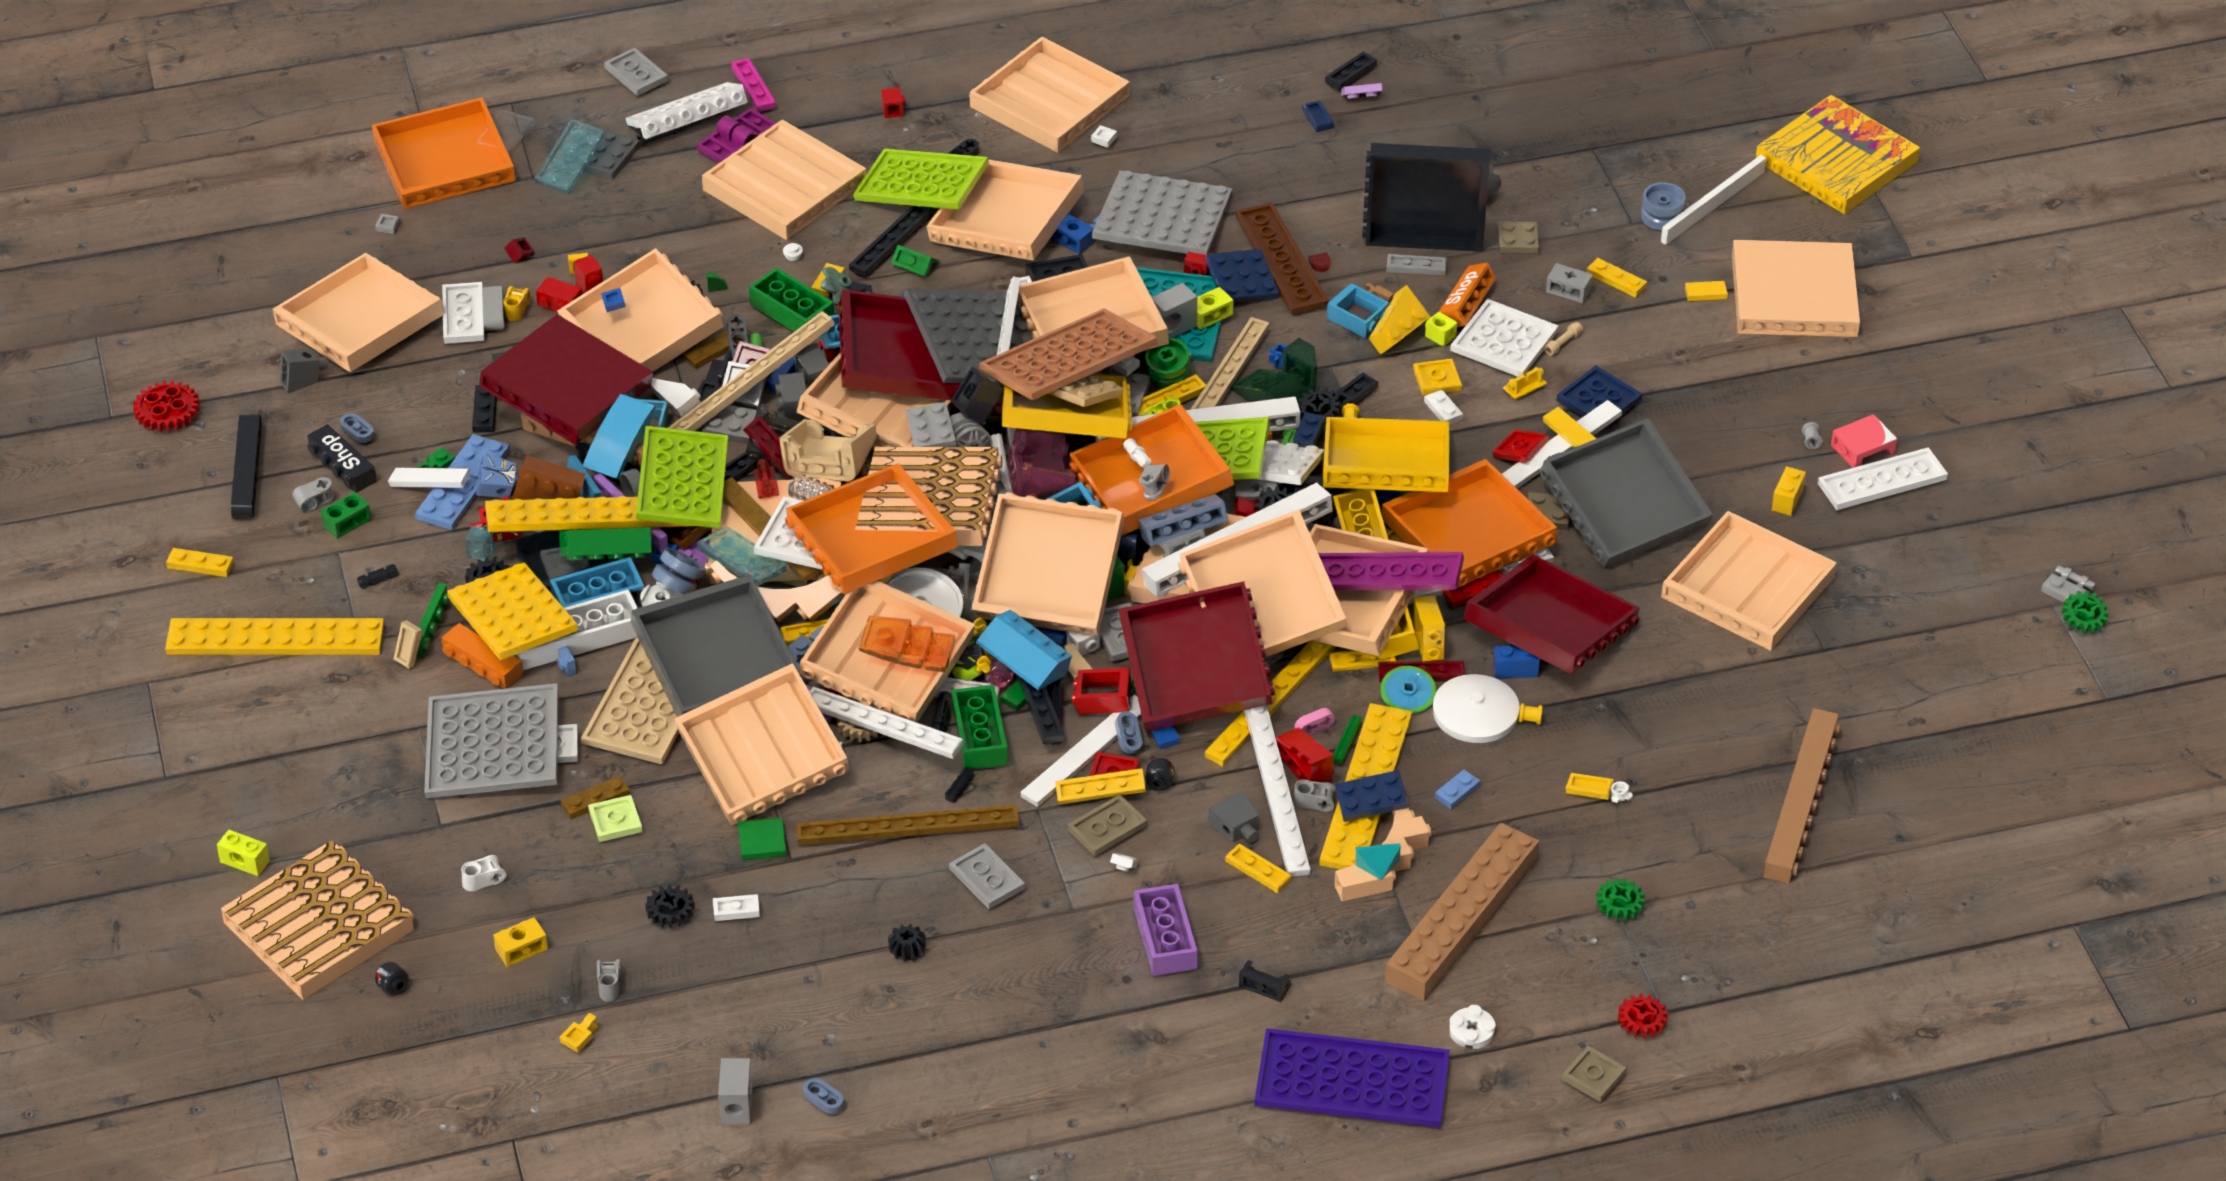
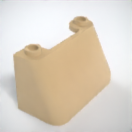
[779,419,877,481]

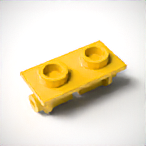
[1503,367,1547,400]

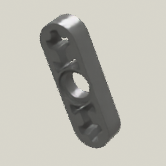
[727,314,748,361]

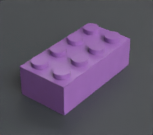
[1134,884,1197,976]

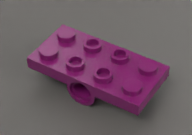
[696,108,776,163]

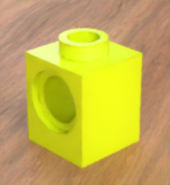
[1425,312,1457,347]

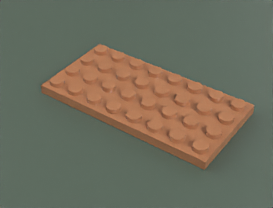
[979,308,1158,400]

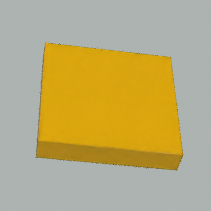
[1413,359,1462,396]

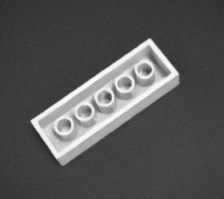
[515,590,637,670]

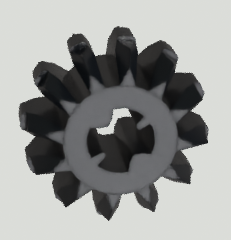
[888,923,926,962]

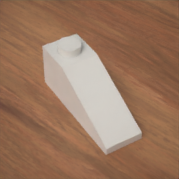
[650,378,701,418]

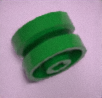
[1145,337,1192,389]

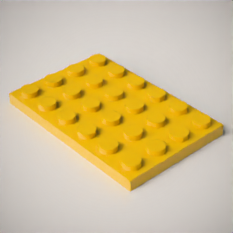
[447,563,578,660]

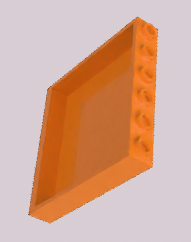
[372,97,516,210]
[1069,404,1234,536]
[1382,459,1557,588]
[785,463,958,594]

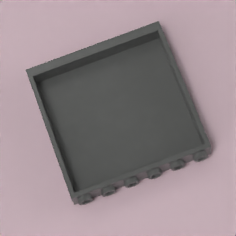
[1540,418,1713,569]
[630,574,801,717]

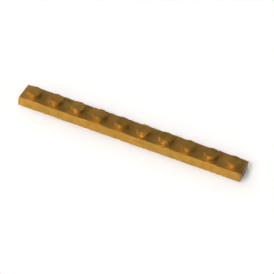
[796,805,1019,845]

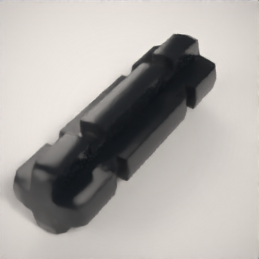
[357,564,398,588]
[945,767,974,802]

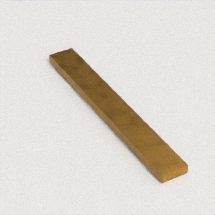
[723,477,822,582]

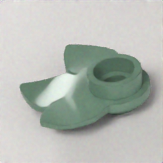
[820,267,852,304]

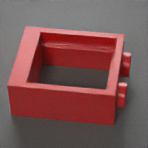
[1072,667,1132,714]

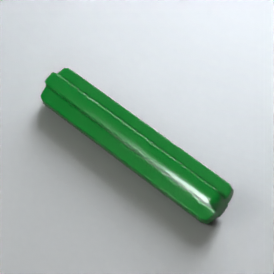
[1333,714,1362,765]

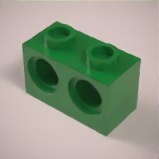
[321,492,372,539]

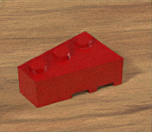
[1276,728,1334,784]

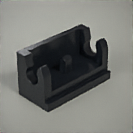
[1239,960,1291,1002]

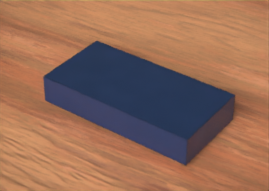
[1302,100,1334,132]

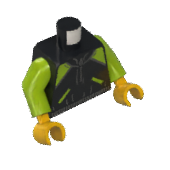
[949,618,991,681]

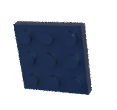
[1205,249,1280,303]
[1556,365,1643,429]

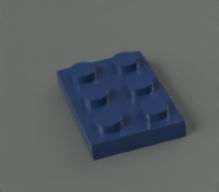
[1335,770,1409,822]

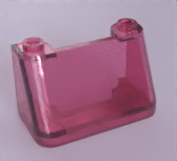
[1007,428,1075,497]

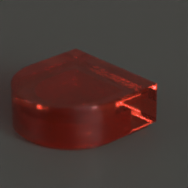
[1308,252,1331,272]

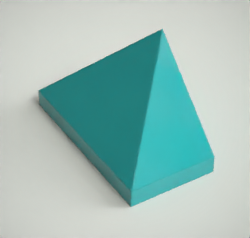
[1355,843,1401,880]

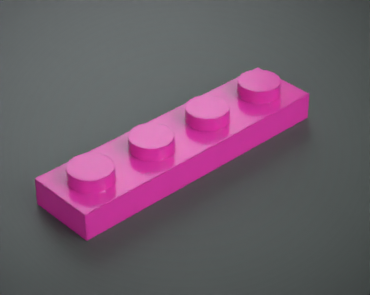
[731,58,776,112]

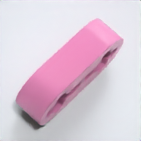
[1295,708,1335,736]

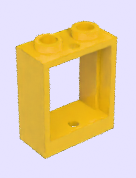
[1413,595,1445,661]

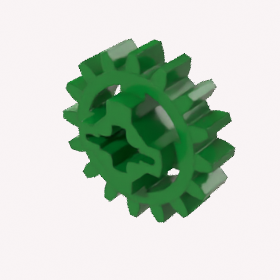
[2061,591,2109,634]
[1596,878,1645,921]

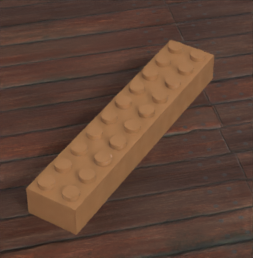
[1385,823,1539,1001]

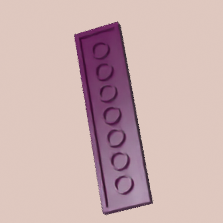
[1318,552,1464,590]

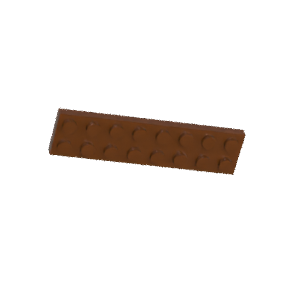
[1236,203,1329,315]

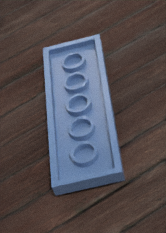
[415,434,510,530]

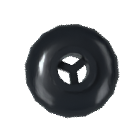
[1145,758,1175,791]
[375,962,409,995]

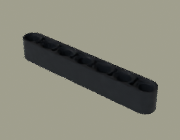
[231,414,262,519]

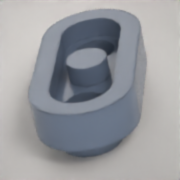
[340,413,374,443]
[1115,711,1142,754]
[803,1078,844,1114]

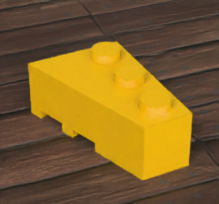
[1369,285,1430,355]

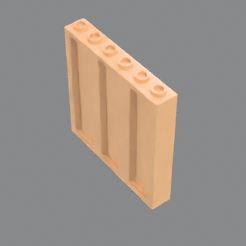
[969,37,1130,153]
[702,120,866,240]
[1017,256,1169,349]
[796,353,955,450]
[1661,511,1837,651]
[799,581,975,723]
[675,663,850,826]

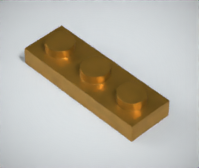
[560,776,630,820]

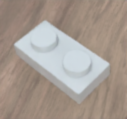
[1424,390,1463,425]
[713,894,760,921]

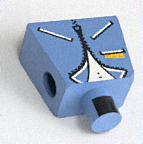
[476,452,519,498]

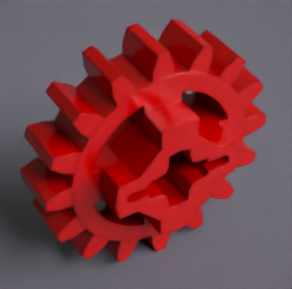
[1618,993,1668,1039]

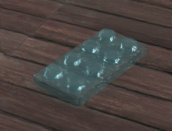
[534,119,606,194]
[697,527,787,586]

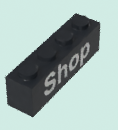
[307,424,377,493]

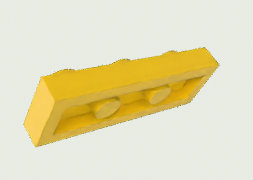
[1586,258,1647,298]
[166,548,234,577]

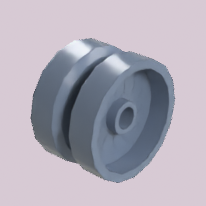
[1641,182,1686,231]
[652,548,706,594]

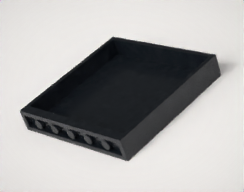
[1362,143,1490,252]

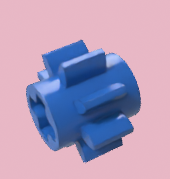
[1269,344,1293,369]

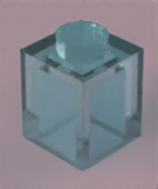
[465,526,494,561]

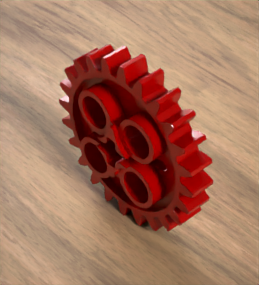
[133,380,200,432]

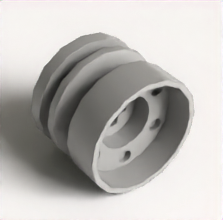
[950,413,992,447]

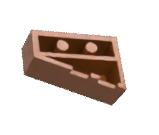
[512,455,586,500]

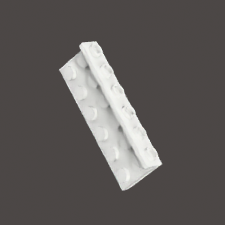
[625,82,747,139]

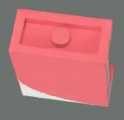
[1831,414,1897,468]

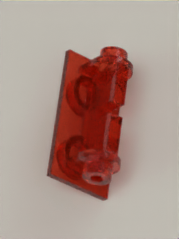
[753,459,779,499]

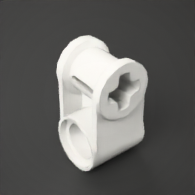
[461,855,506,891]

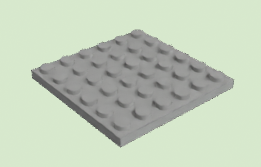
[1092,170,1232,255]
[424,683,559,799]

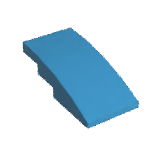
[582,394,656,480]

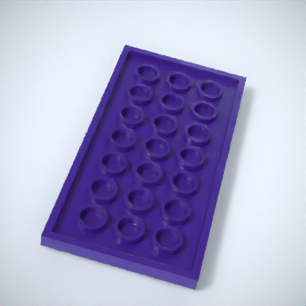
[1254,1028,1450,1128]

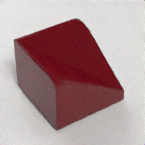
[504,237,535,263]

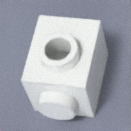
[1067,631,1101,656]

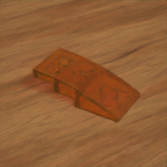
[859,616,956,673]

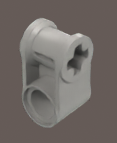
[1139,464,1170,500]
[292,477,335,513]
[1293,780,1336,812]
[597,959,621,1002]

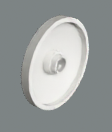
[886,568,963,618]
[1433,674,1520,743]

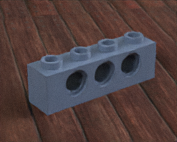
[1138,494,1228,547]

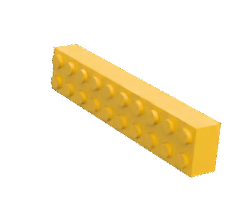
[1333,489,1419,660]

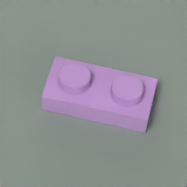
[1341,83,1382,99]

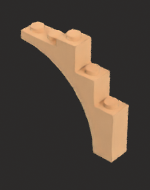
[711,561,846,623]
[1335,797,1431,902]

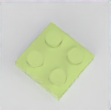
[588,795,642,842]

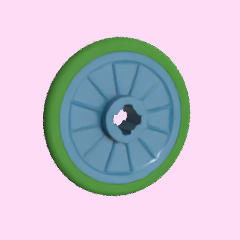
[1380,666,1437,714]

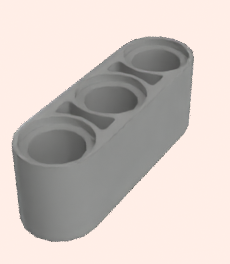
[482,286,505,331]

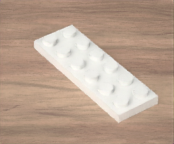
[1817,447,1948,510]

